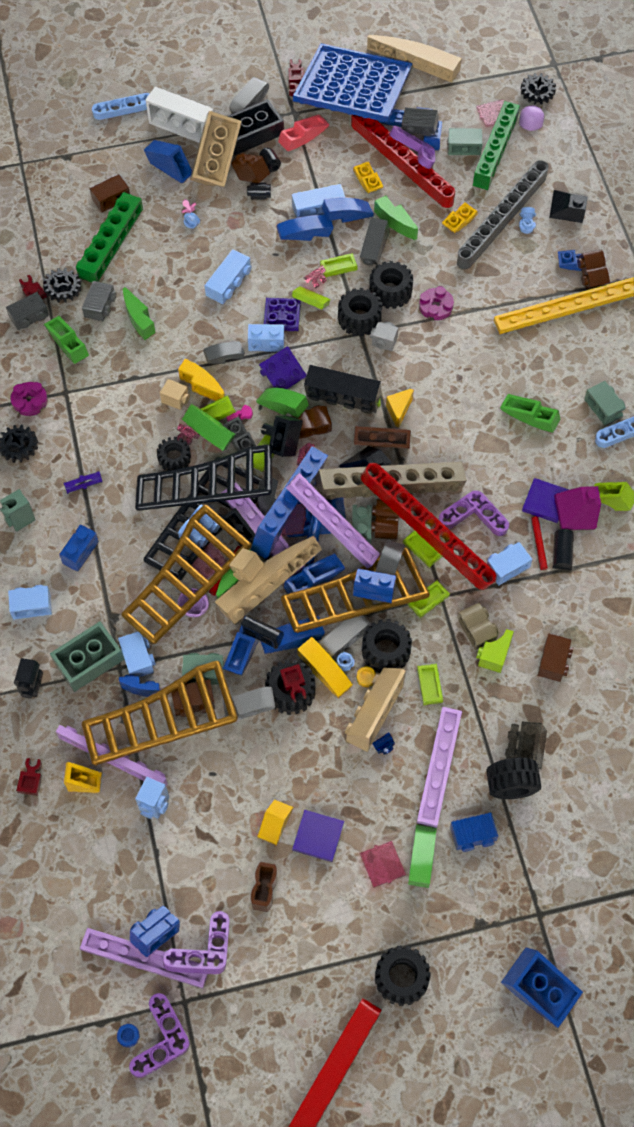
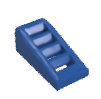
[424,121,442,150]

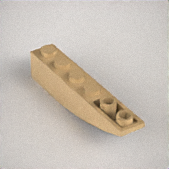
[367,35,462,83]
[215,536,322,625]

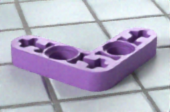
[389,126,435,169]
[438,491,509,536]
[163,911,229,974]
[129,993,190,1078]

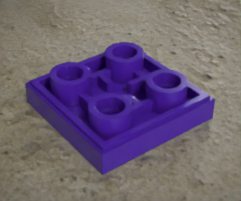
[264,297,301,331]
[522,478,569,524]
[292,809,344,862]

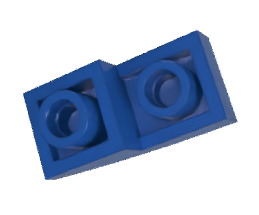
[558,250,582,271]
[119,674,161,697]

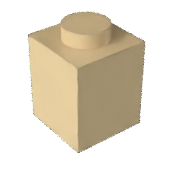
[160,379,190,410]
[229,548,264,582]

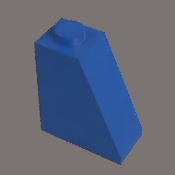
[144,140,192,183]

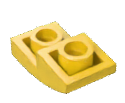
[353,161,383,193]
[442,202,478,233]

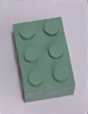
[50,621,125,692]

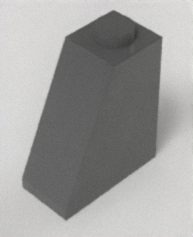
[360,217,390,266]

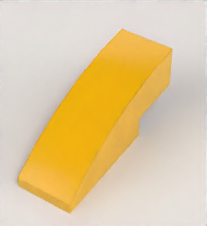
[178,358,225,401]
[297,637,353,698]

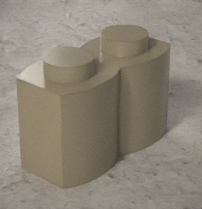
[457,603,499,650]

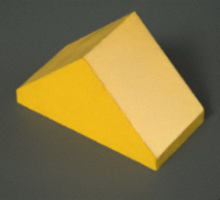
[386,389,414,428]
[64,762,102,793]
[258,799,293,846]

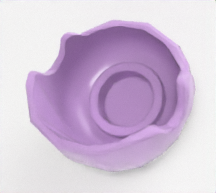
[519,106,544,131]
[177,588,209,618]

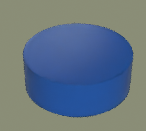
[117,1024,140,1048]

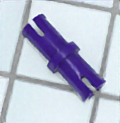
[64,471,103,494]

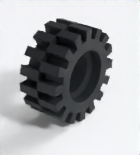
[157,437,191,471]

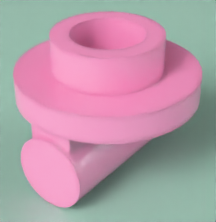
[181,199,197,214]

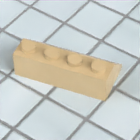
[190,111,241,187]
[345,668,406,752]

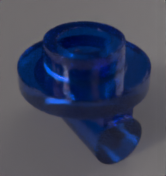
[372,732,395,755]

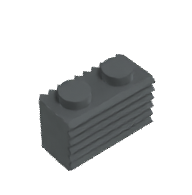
[401,107,439,136]
[82,281,116,322]
[6,292,49,330]

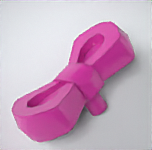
[226,405,253,422]

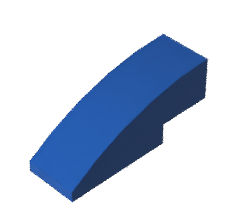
[322,197,374,223]
[276,215,334,241]
[284,553,345,602]
[223,616,259,676]
[260,616,325,654]

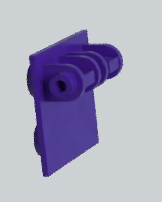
[259,346,307,389]

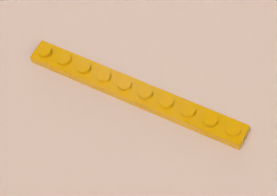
[493,277,634,334]

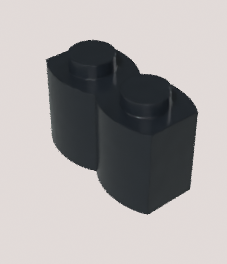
[14,658,43,699]

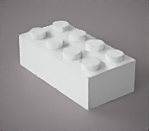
[146,87,213,143]

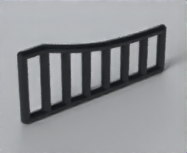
[135,444,272,511]
[143,456,264,581]

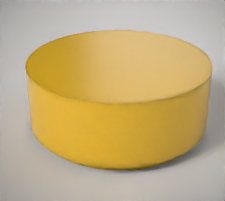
[356,666,376,687]

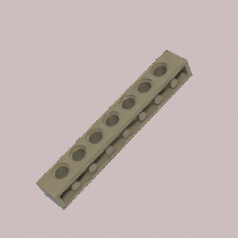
[315,461,467,500]

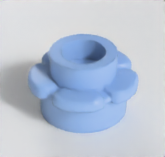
[519,207,536,219]
[184,212,200,229]
[519,218,536,234]
[336,652,355,671]

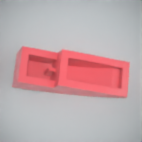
[278,115,329,151]

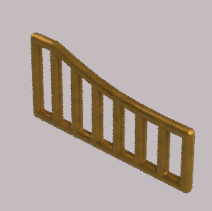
[121,505,252,644]
[281,547,430,633]
[81,661,238,765]

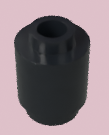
[259,148,281,172]
[247,182,271,200]

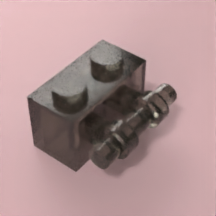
[505,721,547,770]

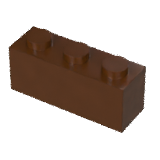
[354,426,411,449]

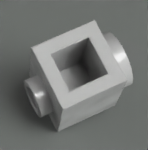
[370,322,398,351]

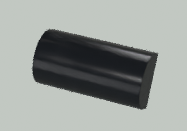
[222,508,256,546]
[552,529,574,570]
[241,615,284,649]

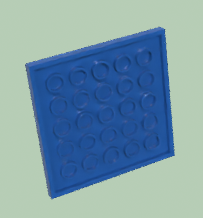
[293,43,412,122]

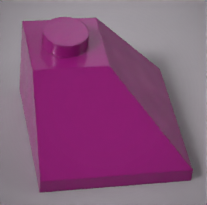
[554,486,601,530]

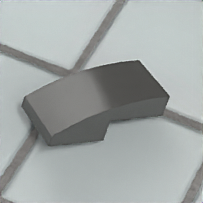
[203,341,245,364]
[222,416,256,451]
[258,478,278,516]
[375,540,405,575]

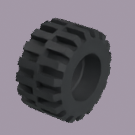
[369,261,413,309]
[338,288,382,336]
[362,619,412,673]
[265,660,316,715]
[486,758,542,799]
[375,945,431,1006]

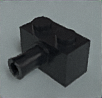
[261,416,303,457]

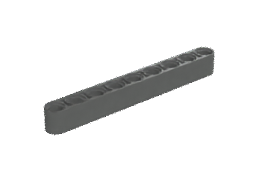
[457,160,548,269]

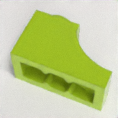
[594,482,634,511]
[476,629,514,673]

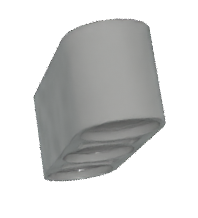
[229,77,269,113]
[319,616,371,660]
[223,687,275,720]

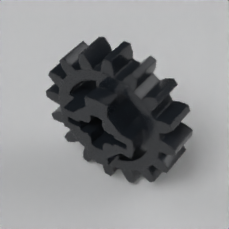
[520,73,556,105]
[43,268,81,303]
[0,425,38,463]

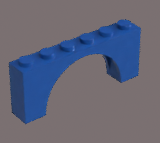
[251,446,328,560]

